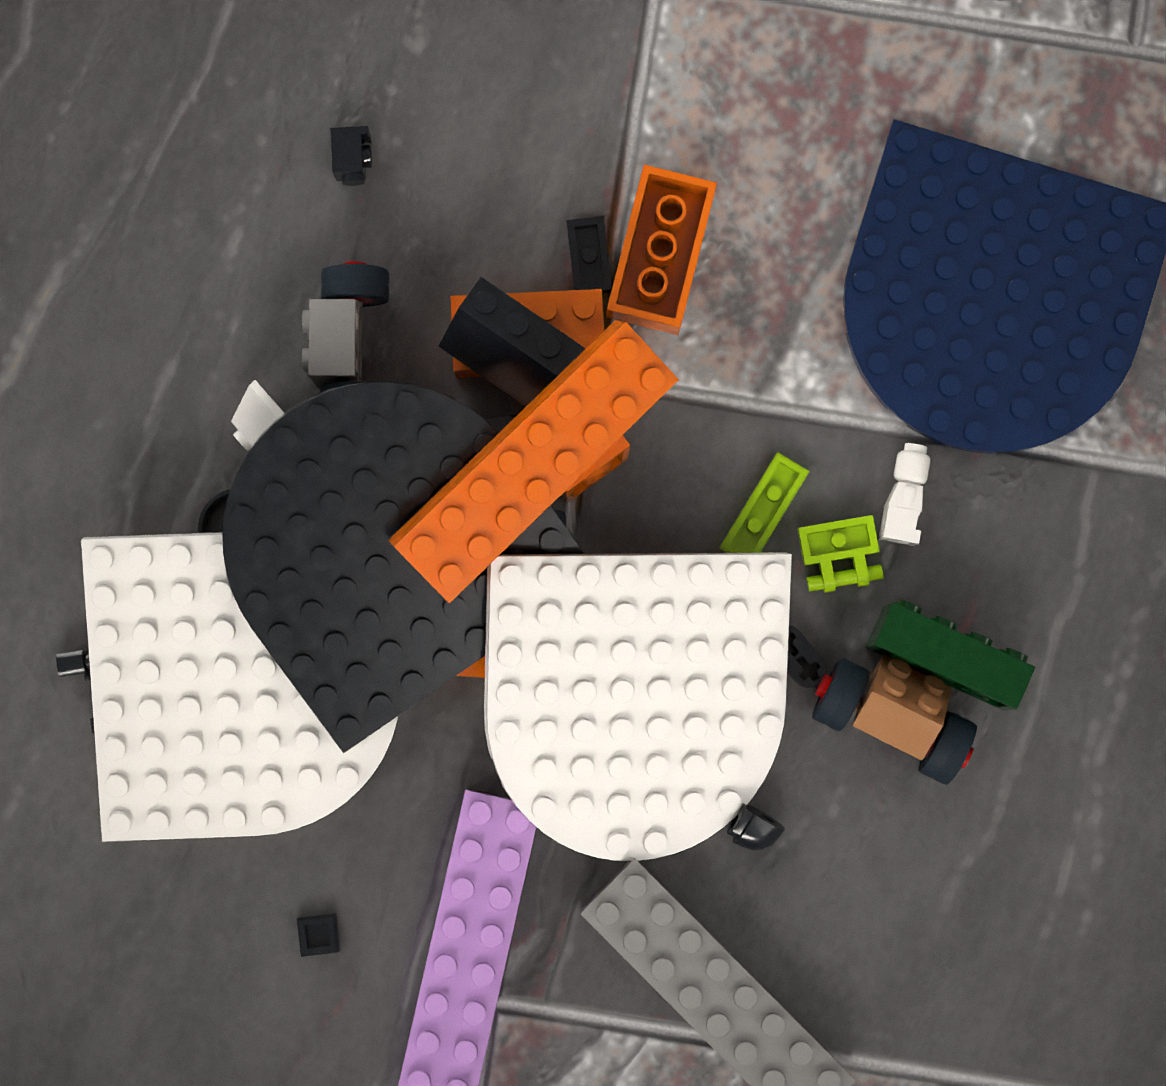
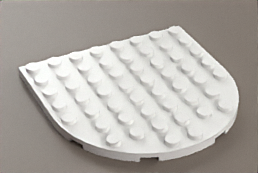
[81,532,398,842]
[484,552,792,861]

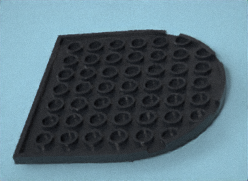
[222,381,584,753]

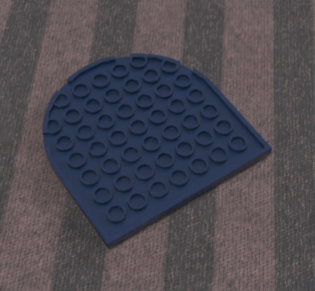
[843,119,1166,454]

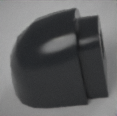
[727,803,785,850]

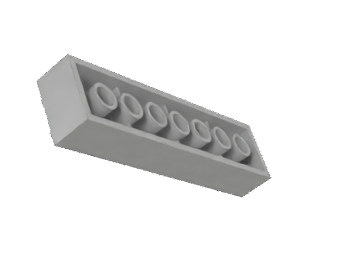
[580,858,856,1086]

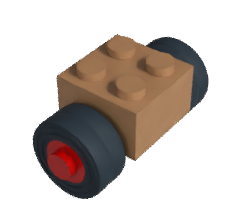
[812,654,977,785]

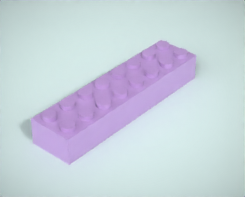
[398,789,537,1086]

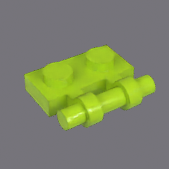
[797,515,883,593]

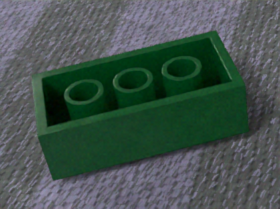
[865,599,1036,711]

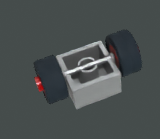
[302,261,389,393]

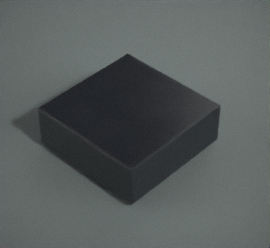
[297,913,340,957]

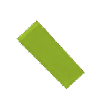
[719,452,810,553]

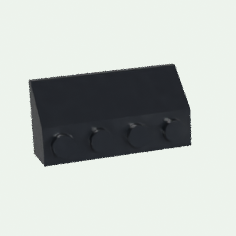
[439,277,586,407]

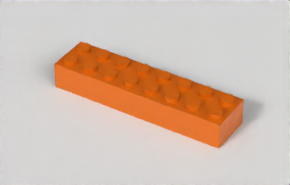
[388,320,679,604]

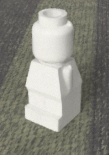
[878,443,930,546]

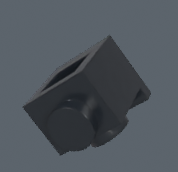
[330,126,372,186]

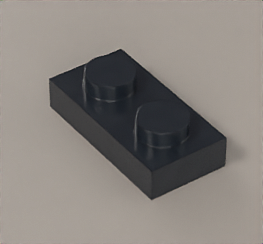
[566,216,612,294]

